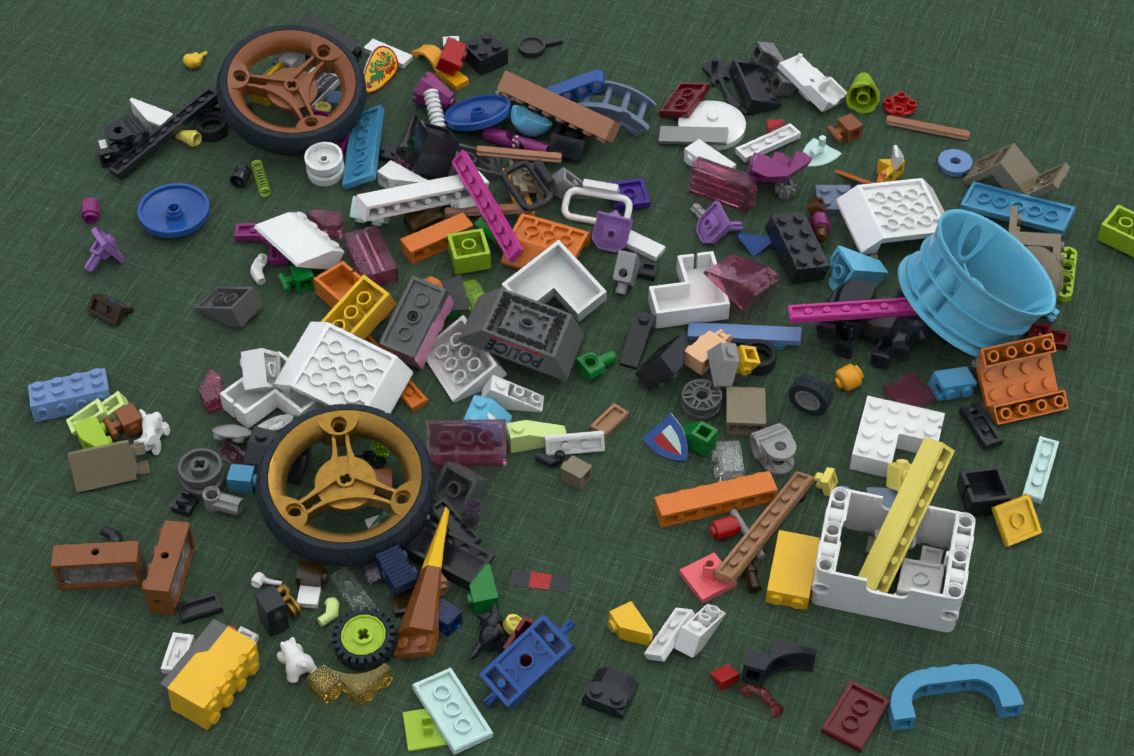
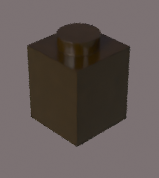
[295,561,328,591]

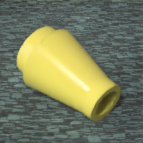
[175,130,202,147]

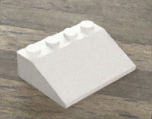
[254,212,344,269]
[427,315,507,403]

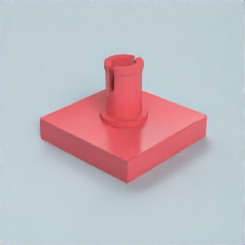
[679,552,737,604]

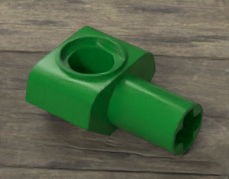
[574,350,617,380]

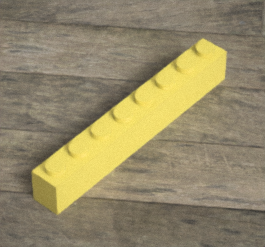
[858,437,955,593]

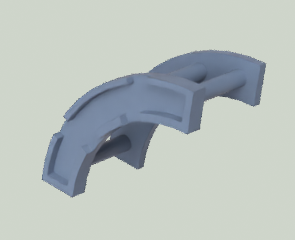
[565,81,656,137]

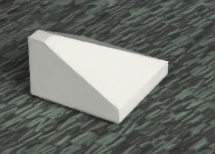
[891,145,904,170]

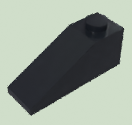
[619,311,656,370]

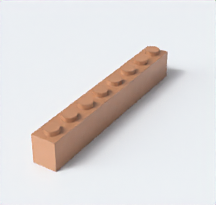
[497,70,621,143]

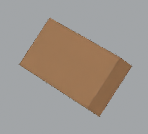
[590,403,629,440]

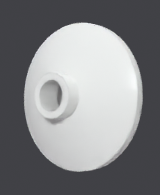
[257,414,294,432]

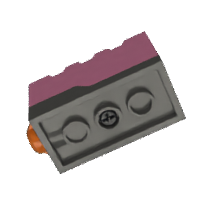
[379,275,454,370]

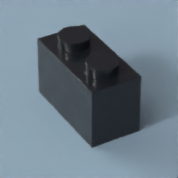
[255,586,290,637]

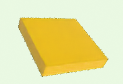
[991,494,1043,547]

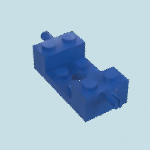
[479,614,577,709]

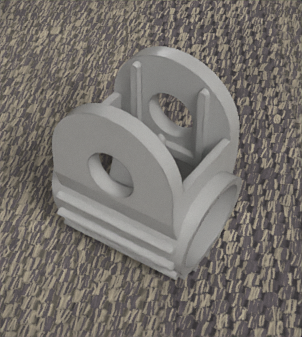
[749,423,796,476]

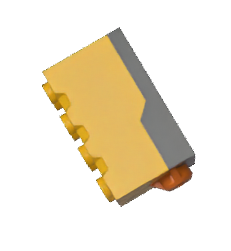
[160,619,260,730]

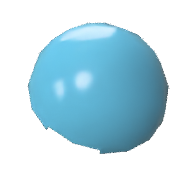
[511,105,553,137]

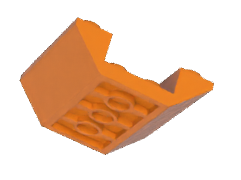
[501,213,593,269]
[976,333,1069,425]

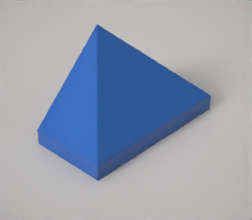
[736,233,771,256]

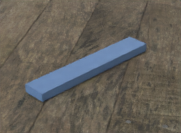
[687,322,802,346]

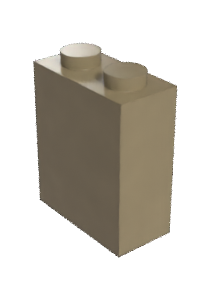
[725,386,766,436]

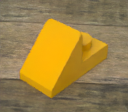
[876,159,905,182]

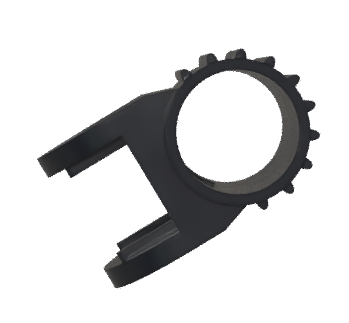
[104,115,150,157]

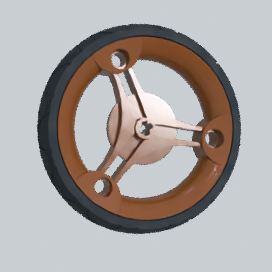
[216,25,367,156]

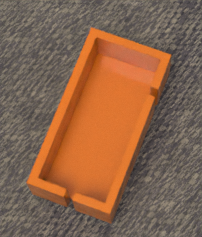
[314,261,391,321]

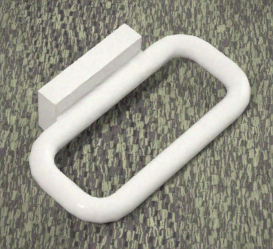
[561,179,633,225]

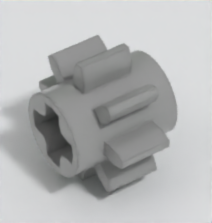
[774,179,797,199]

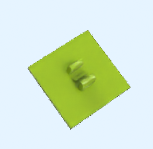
[403,709,448,752]

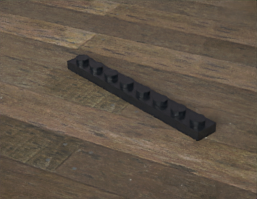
[108,87,217,179]

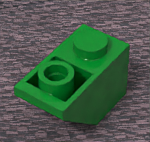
[682,421,718,457]

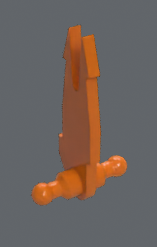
[835,169,887,184]

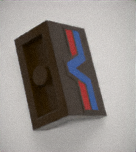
[87,294,134,325]

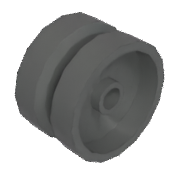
[178,448,226,500]

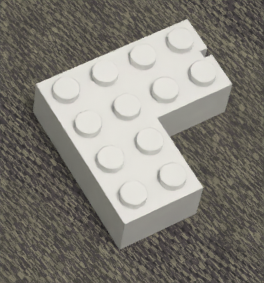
[502,240,607,322]
[648,251,730,329]
[220,351,325,429]
[849,396,945,478]

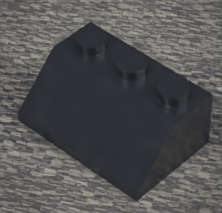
[243,426,312,485]

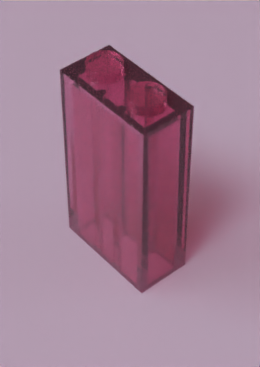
[690,156,758,213]
[342,225,399,286]

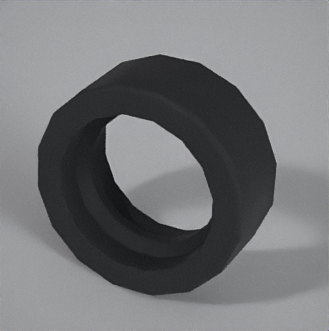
[195,111,229,142]
[745,340,777,376]

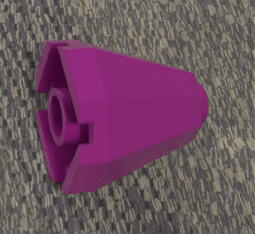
[412,71,456,110]

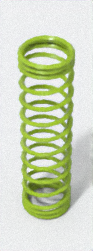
[251,160,271,197]

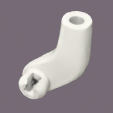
[250,253,268,285]

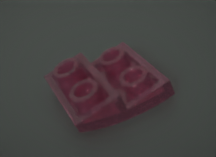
[882,373,937,408]

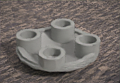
[212,424,252,443]

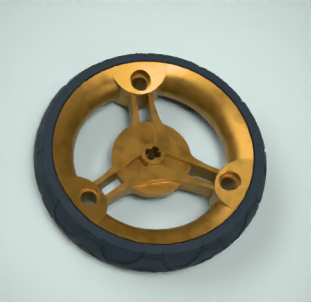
[256,404,435,567]

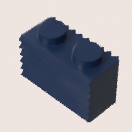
[374,544,418,596]

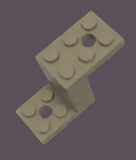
[963,143,1070,198]
[1008,206,1065,292]

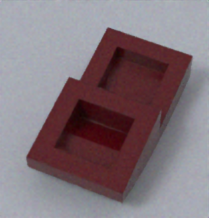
[1028,323,1070,350]

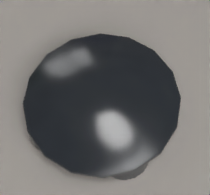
[354,450,386,469]

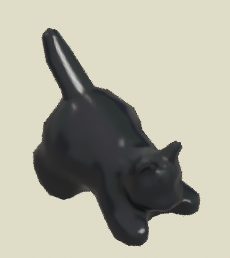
[468,604,507,660]

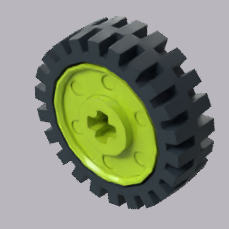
[332,607,397,672]

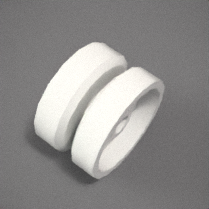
[304,142,345,187]

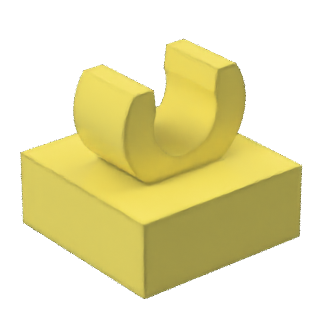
[814,467,838,496]

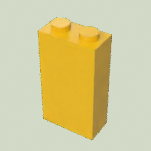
[765,530,820,610]

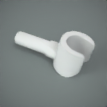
[251,572,282,589]

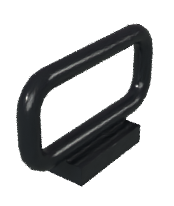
[501,159,558,212]

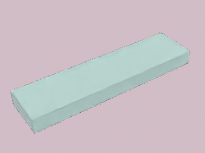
[1022,436,1059,504]

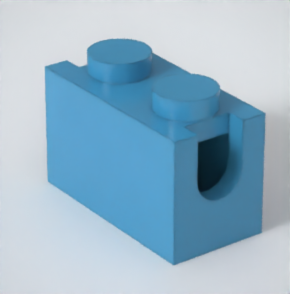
[928,366,977,401]

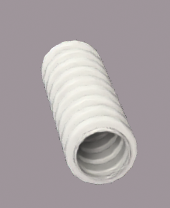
[423,89,446,128]

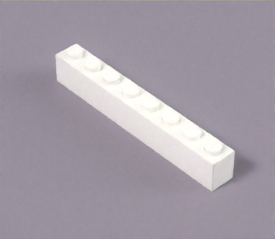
[354,171,490,222]

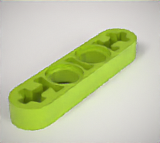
[1056,247,1077,302]

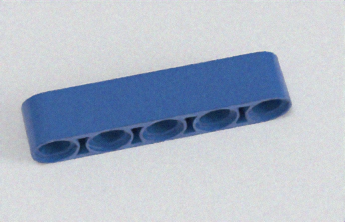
[530,69,605,114]

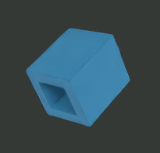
[226,464,257,494]

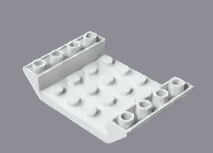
[836,178,945,254]
[273,322,413,414]

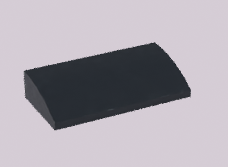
[729,59,782,111]
[403,519,495,591]

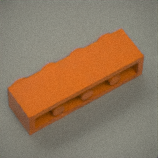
[400,213,474,265]

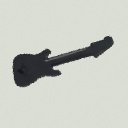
[702,57,740,110]

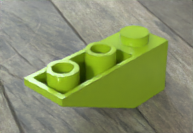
[74,416,113,449]

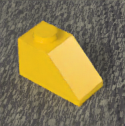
[607,601,653,646]

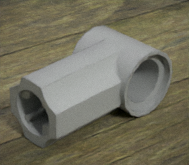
[202,486,244,516]

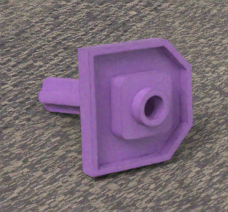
[696,200,743,244]
[591,210,633,253]
[84,226,126,273]

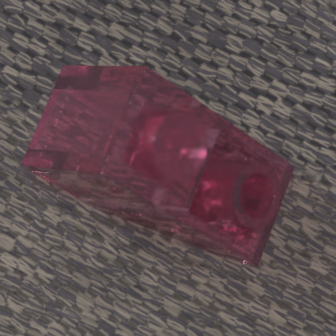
[307,210,344,238]
[198,368,228,415]

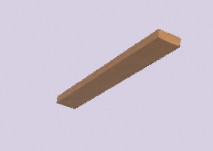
[714,471,814,584]

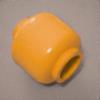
[834,364,864,392]

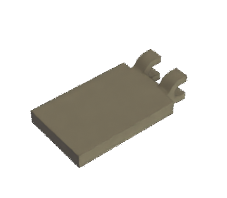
[508,159,545,203]
[68,440,150,492]

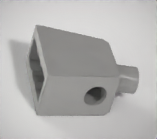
[613,250,641,296]

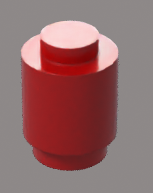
[709,516,741,541]

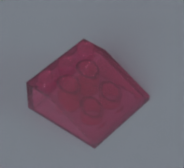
[703,254,781,311]

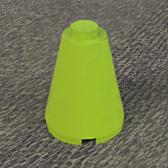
[846,73,880,114]

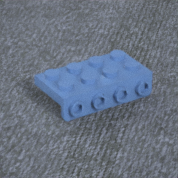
[28,368,110,422]

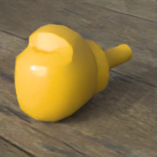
[183,51,208,69]

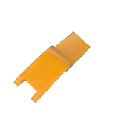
[411,44,469,91]

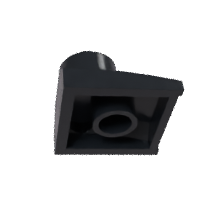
[582,667,639,720]

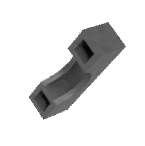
[751,41,797,97]

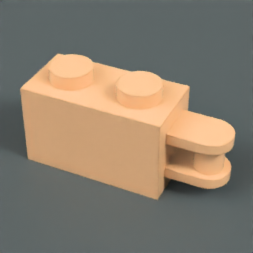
[684,329,733,375]

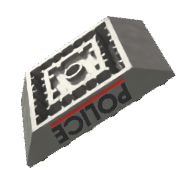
[458,288,584,381]

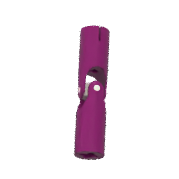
[483,126,549,152]

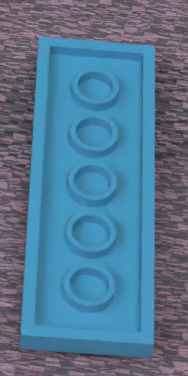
[342,105,384,190]
[960,181,1076,236]

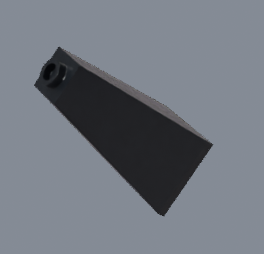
[297,13,362,60]

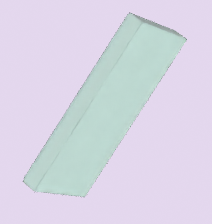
[412,668,493,755]

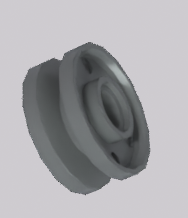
[682,379,722,421]

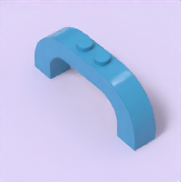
[888,664,1024,731]

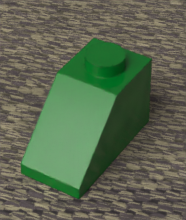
[466,564,499,614]

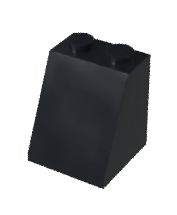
[409,120,460,179]

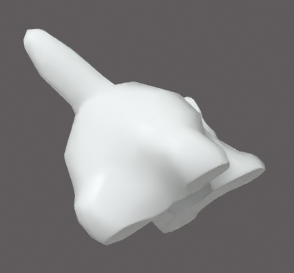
[133,409,170,455]
[277,637,317,683]

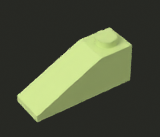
[507,420,567,453]

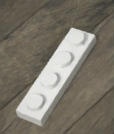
[735,123,801,163]

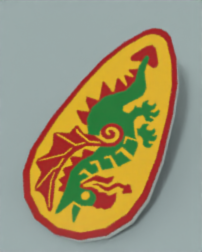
[363,45,398,94]

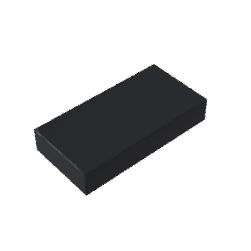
[177,592,224,624]

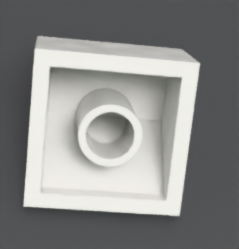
[240,348,283,392]

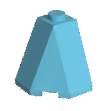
[829,246,888,291]

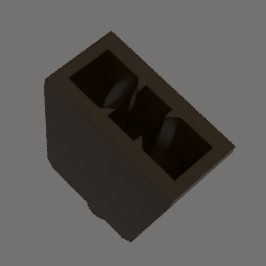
[403,208,443,235]

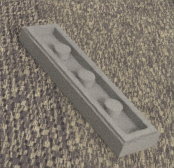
[659,126,729,145]

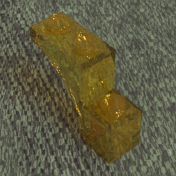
[307,663,392,706]

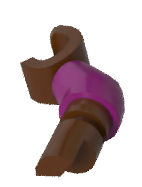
[806,197,831,242]

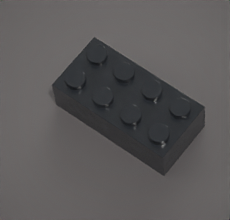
[765,211,830,284]

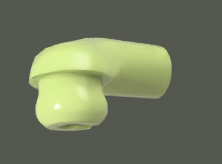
[317,598,339,627]

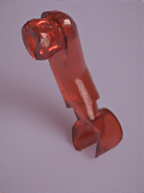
[740,683,784,718]

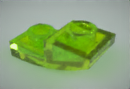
[463,279,484,312]

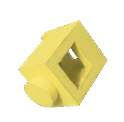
[886,459,911,492]

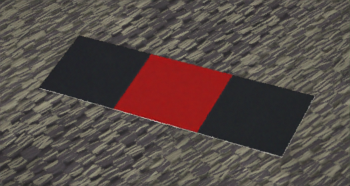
[509,569,571,592]

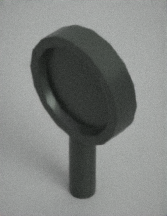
[518,36,563,58]

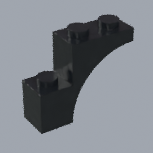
[741,639,817,687]

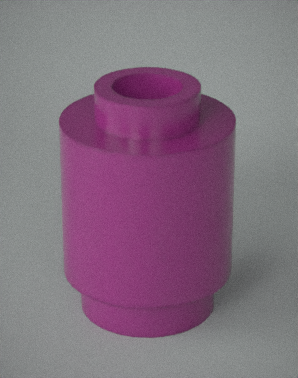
[81,197,100,224]

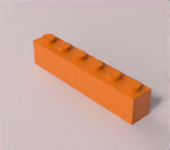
[654,471,778,528]

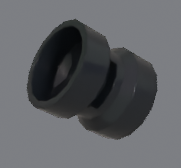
[229,164,252,189]

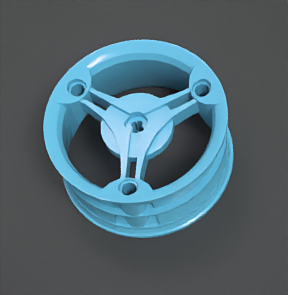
[898,209,1056,357]

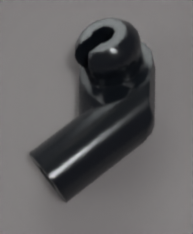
[535,450,565,467]
[101,526,123,542]

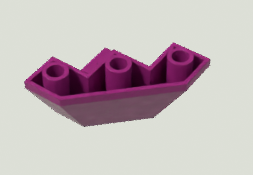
[744,150,813,184]

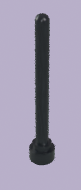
[396,114,418,159]

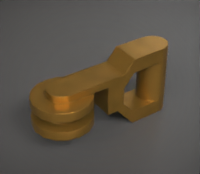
[276,584,302,618]

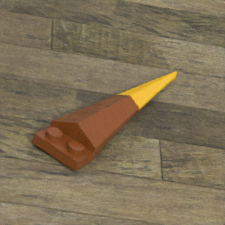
[393,507,449,660]

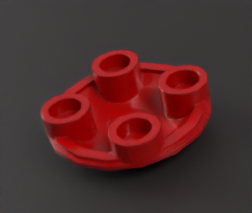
[883,92,917,116]

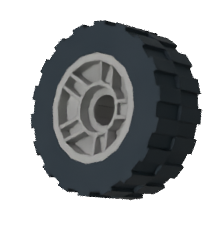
[788,375,834,416]

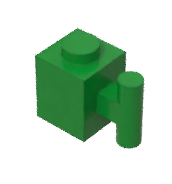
[278,265,315,294]

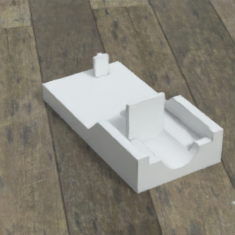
[777,53,847,112]

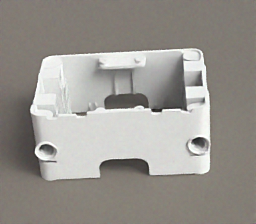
[810,487,975,632]

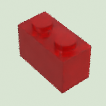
[436,37,467,77]

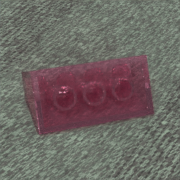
[426,419,507,467]

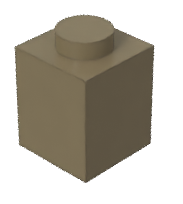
[560,455,592,491]

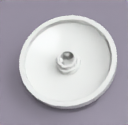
[678,101,746,151]

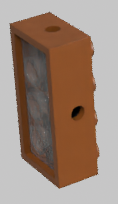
[142,520,196,615]
[51,541,145,590]

